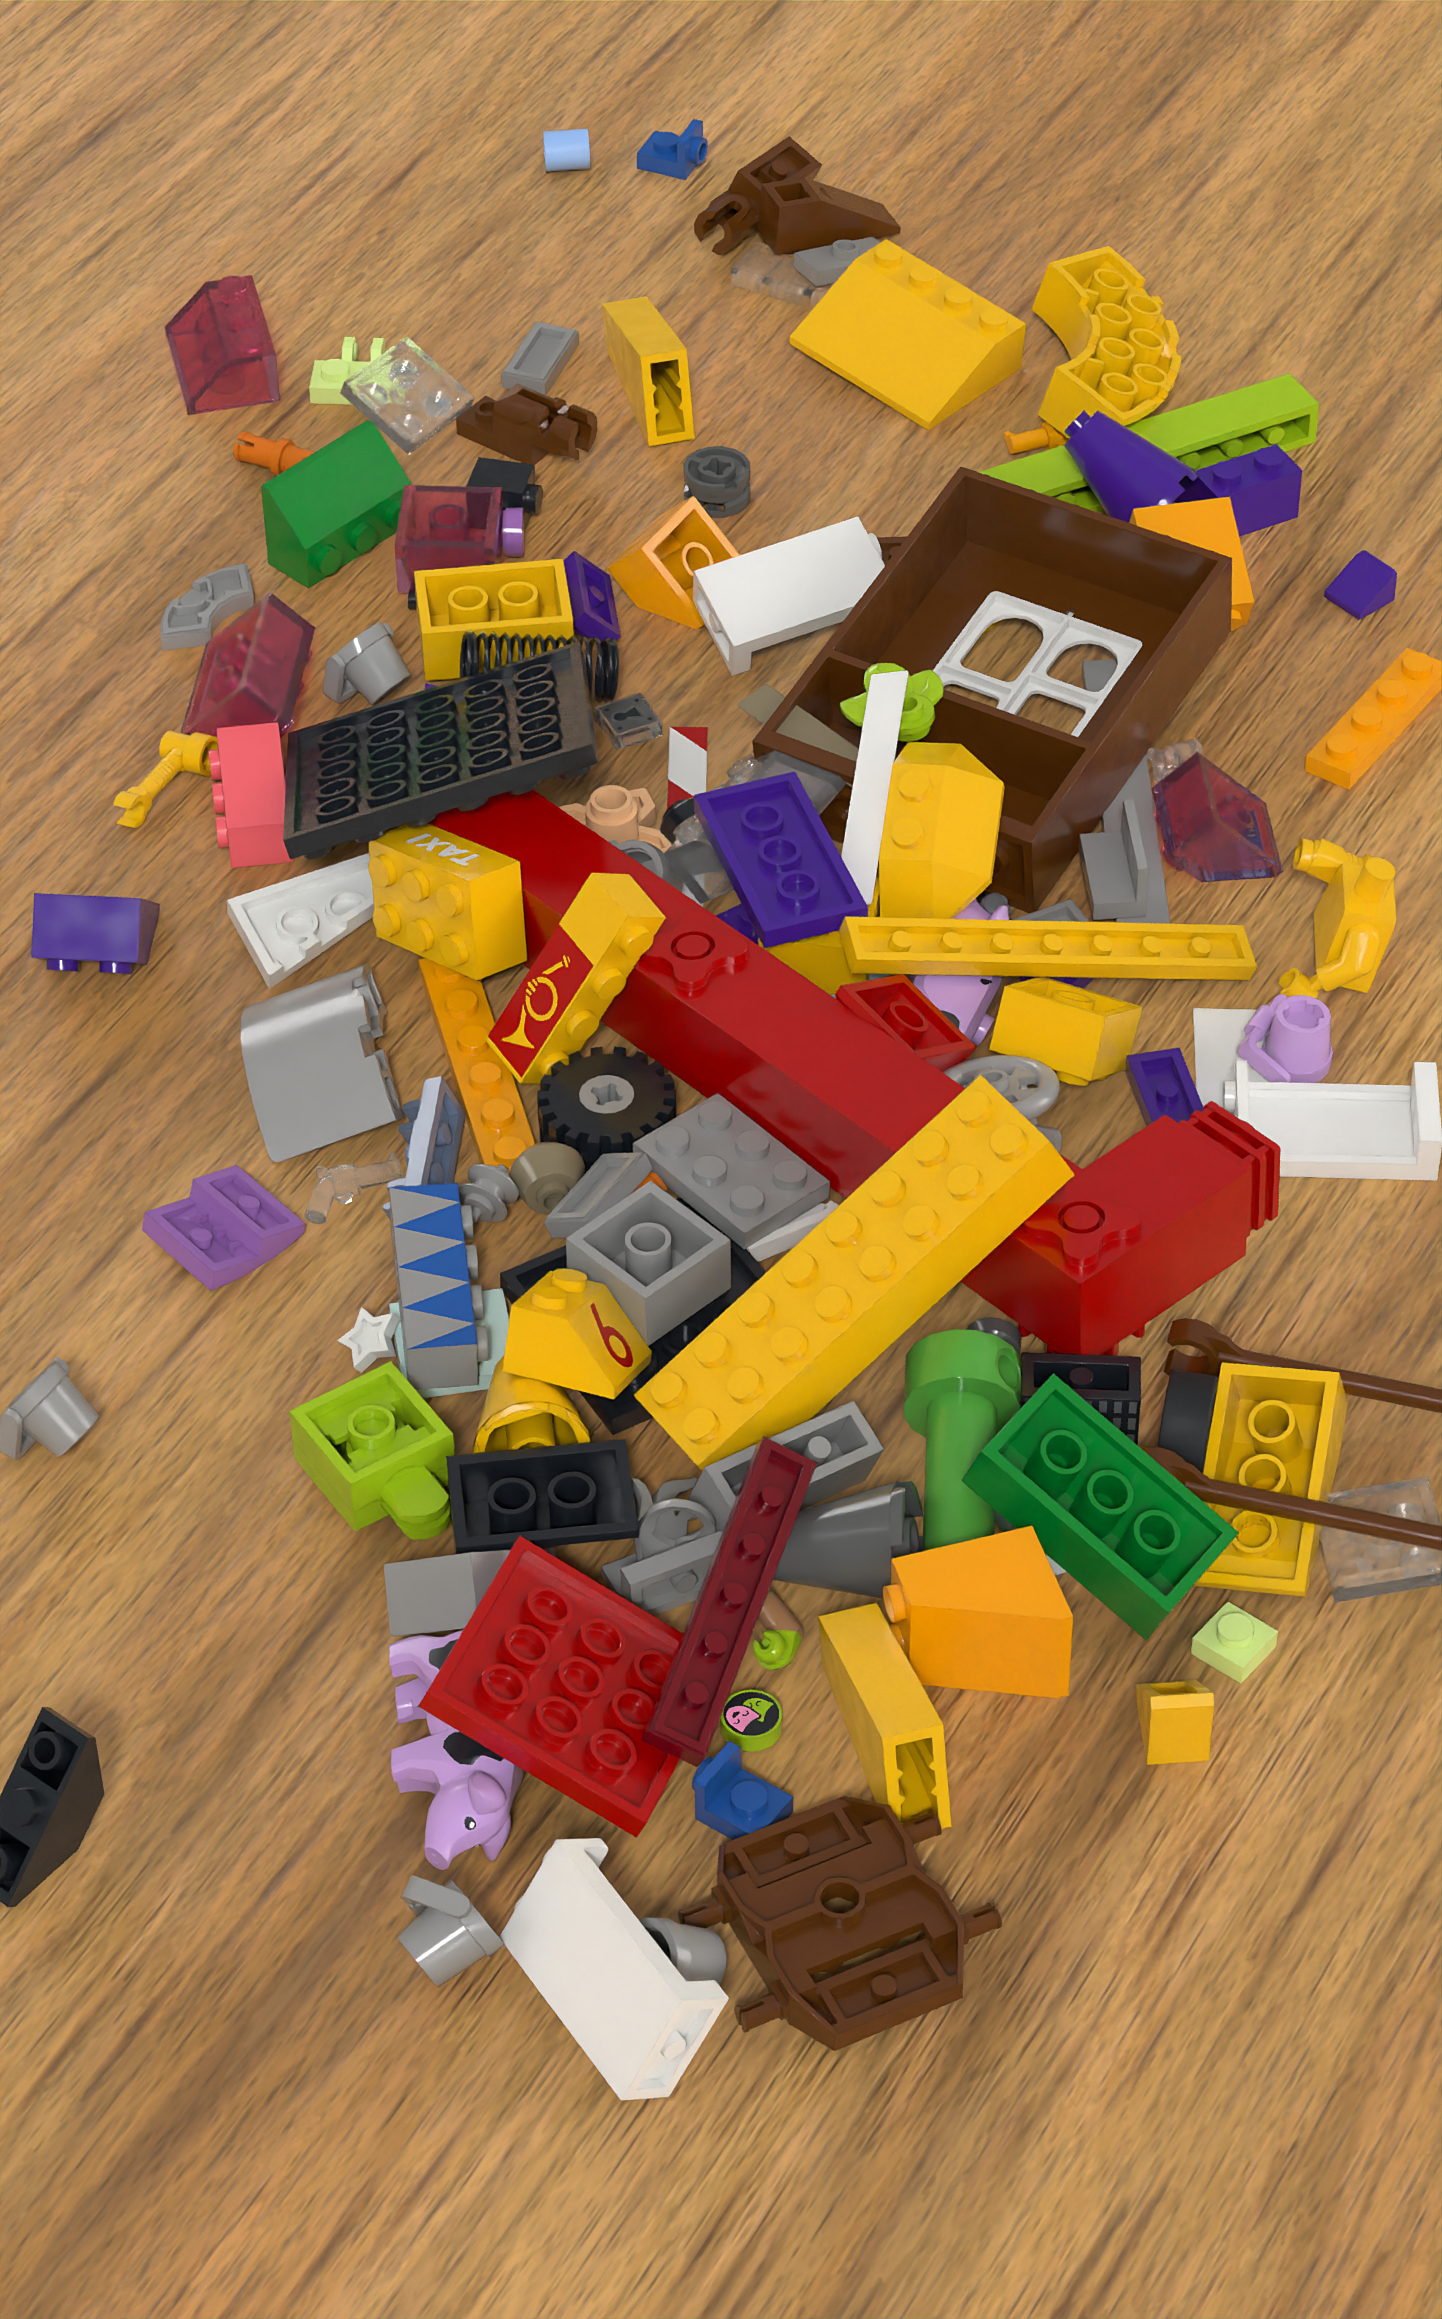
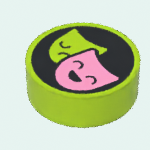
[720,1689,782,1752]

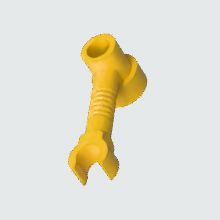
[113,730,219,828]

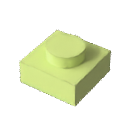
[1191,1602,1278,1684]

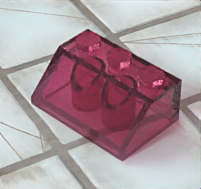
[164,275,280,415]
[180,592,315,738]

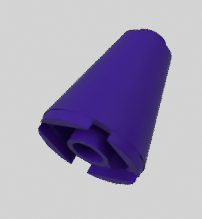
[1064,410,1199,523]

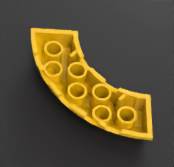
[1031,246,1181,439]

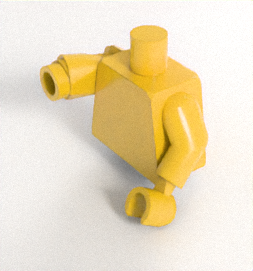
[1278,838,1396,998]

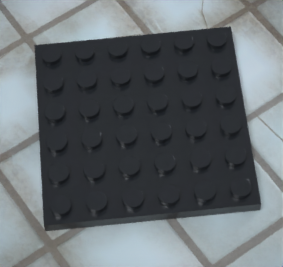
[283,642,598,859]

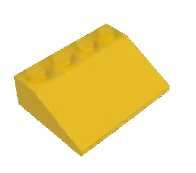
[789,239,1026,431]

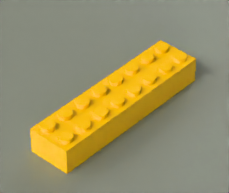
[634,1075,1075,1472]

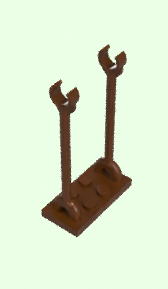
[1141,1318,1442,1551]

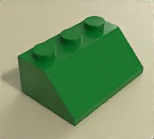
[261,420,414,589]

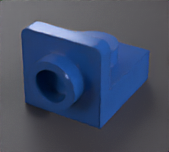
[637,119,708,180]
[692,1741,793,1840]

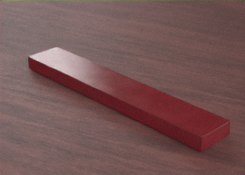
[641,1436,817,1767]

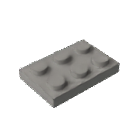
[633,1093,830,1249]

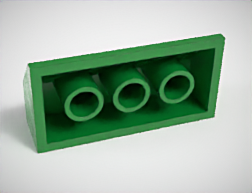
[961,1373,1239,1640]

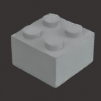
[566,1181,731,1346]

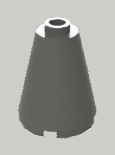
[773,1481,923,1599]

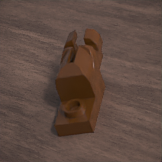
[694,136,822,255]
[456,384,598,465]

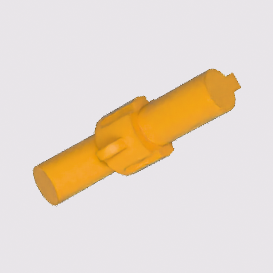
[1004,422,1069,455]

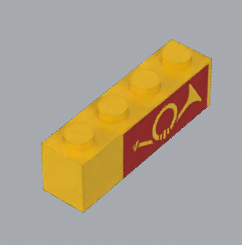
[485,873,666,1084]

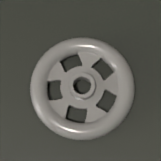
[943,1055,1060,1121]

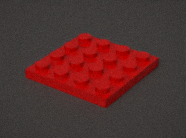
[418,1535,683,1838]

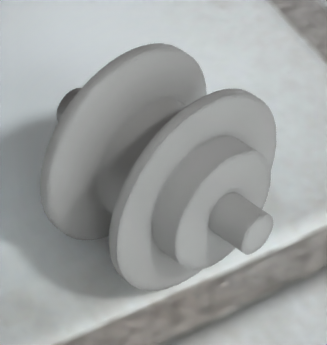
[458,1164,519,1222]

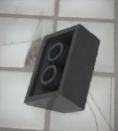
[446,1439,639,1554]

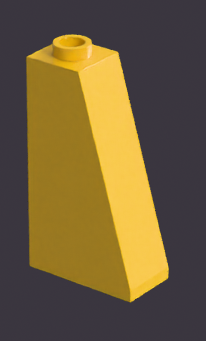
[601,296,695,447]
[818,1603,952,1829]

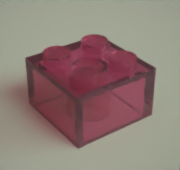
[394,485,503,593]

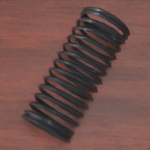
[460,630,619,703]

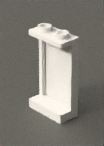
[693,517,885,676]
[1223,1060,1442,1181]
[499,1838,729,2100]

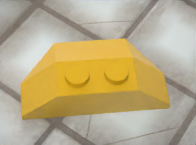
[879,742,1005,919]

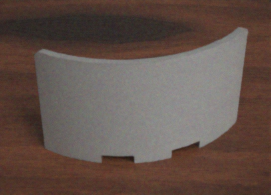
[240,962,405,1162]

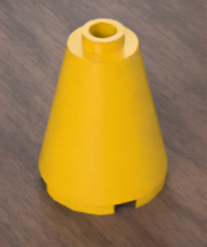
[473,1356,591,1454]

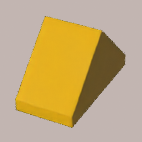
[1135,1680,1214,1765]

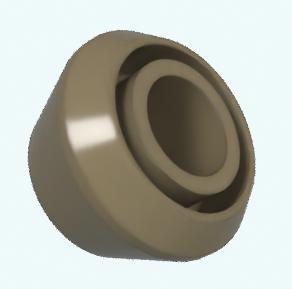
[509,1142,585,1214]

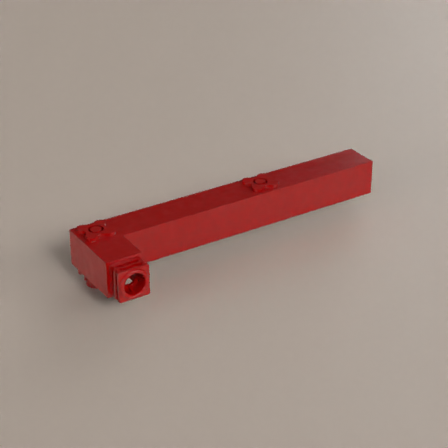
[428,790,1281,1356]

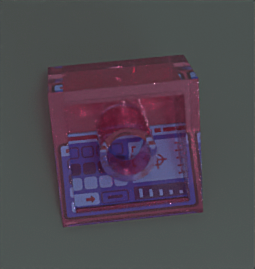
[1151,752,1283,882]

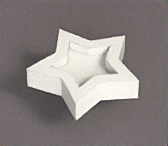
[337,1307,401,1373]

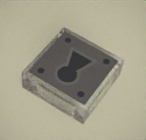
[595,693,663,750]

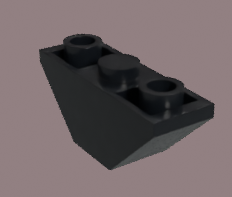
[0,1707,104,1907]

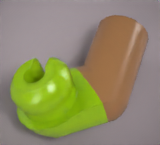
[753,1591,804,1670]

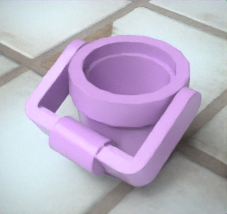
[1238,994,1333,1083]

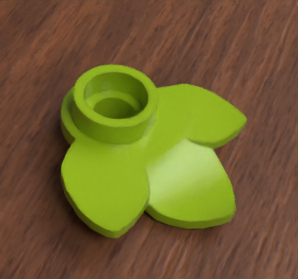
[840,663,944,742]

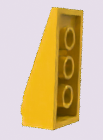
[1194,1363,1348,1597]

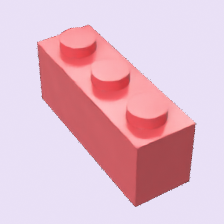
[208,722,294,868]

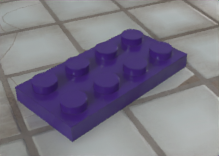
[694,771,868,948]

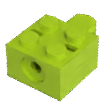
[289,1361,455,1540]

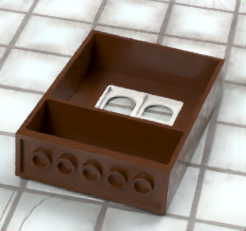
[752,466,1232,913]

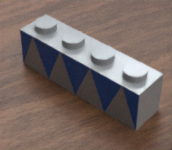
[389,1183,488,1390]

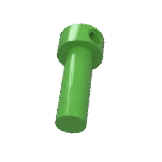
[904,1329,1021,1551]

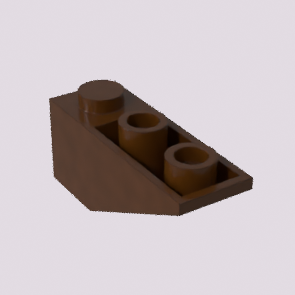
[758,177,901,255]

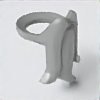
[631,1477,716,1561]

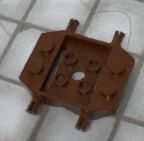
[678,1796,1002,2051]

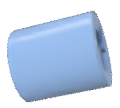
[543,128,590,172]

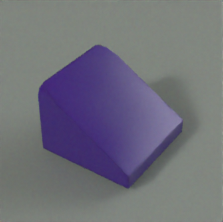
[1324,550,1397,620]

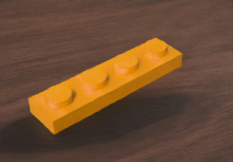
[1305,648,1442,790]

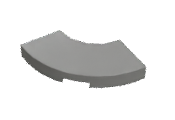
[160,564,254,651]

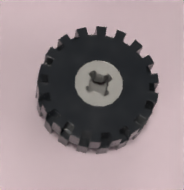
[537,1046,677,1173]

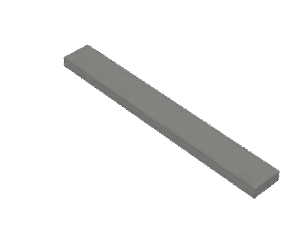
[1082,660,1170,924]

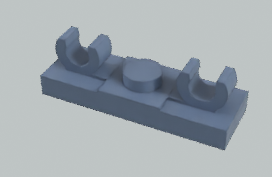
[383,1076,465,1219]

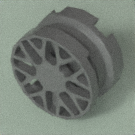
[683,446,751,518]

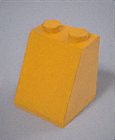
[1129,497,1255,631]
[883,1526,1073,1698]

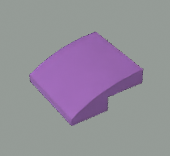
[142,1165,306,1291]

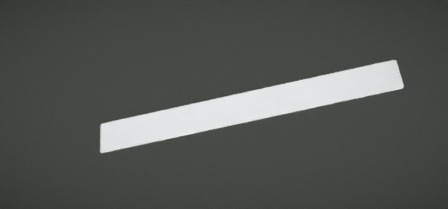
[841,671,908,905]

